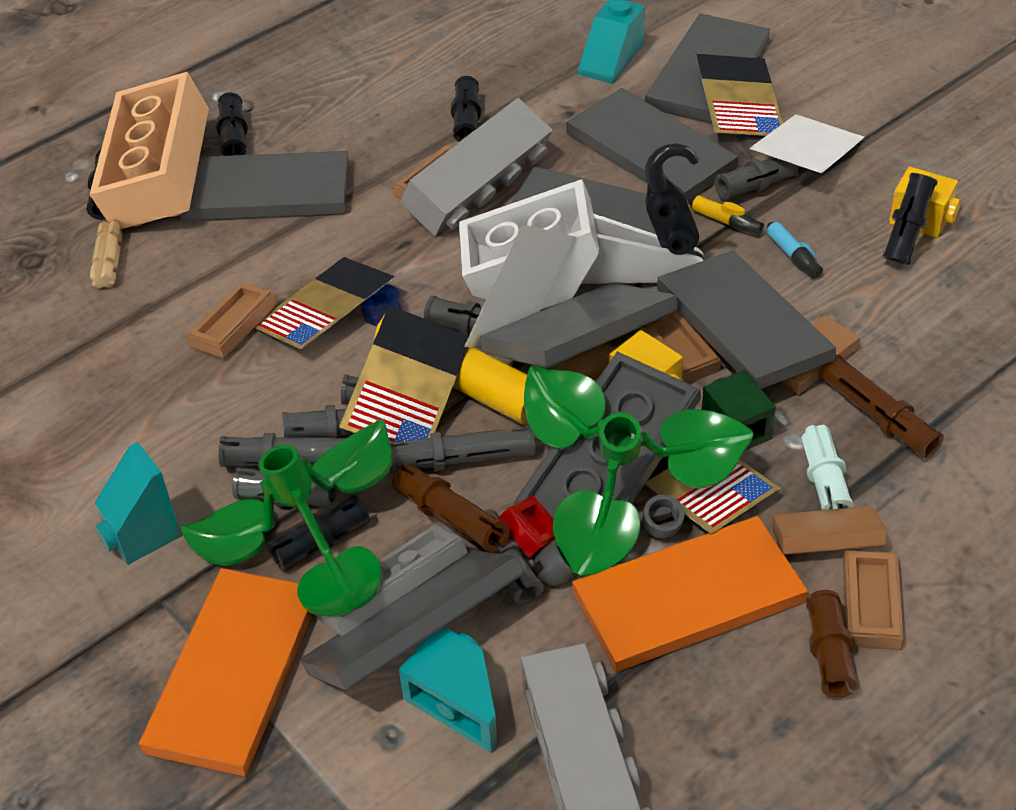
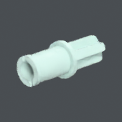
[801,425,854,510]

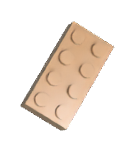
[89,71,209,230]

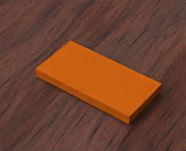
[572,516,808,673]
[138,568,313,777]

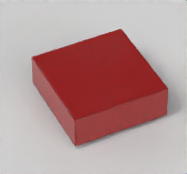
[497,495,555,558]

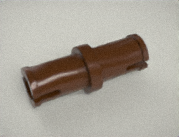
[806,590,858,698]

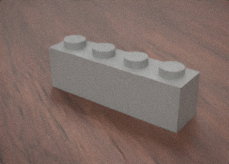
[400,97,553,237]
[521,643,650,810]

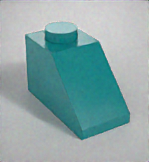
[578,0,645,84]
[95,442,181,565]
[399,627,498,753]

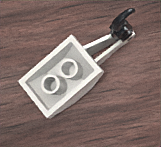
[459,143,705,309]

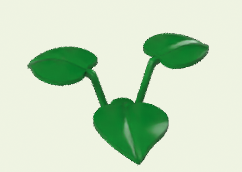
[524,366,753,577]
[181,418,393,616]

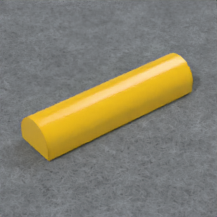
[374,316,529,426]

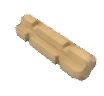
[90,220,123,289]

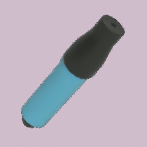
[767,222,823,279]

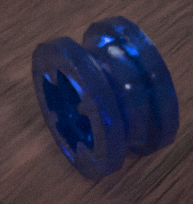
[361,284,401,326]

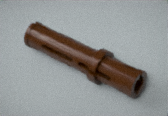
[818,354,944,459]
[392,463,510,553]

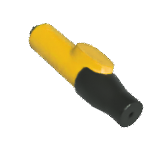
[689,195,764,236]

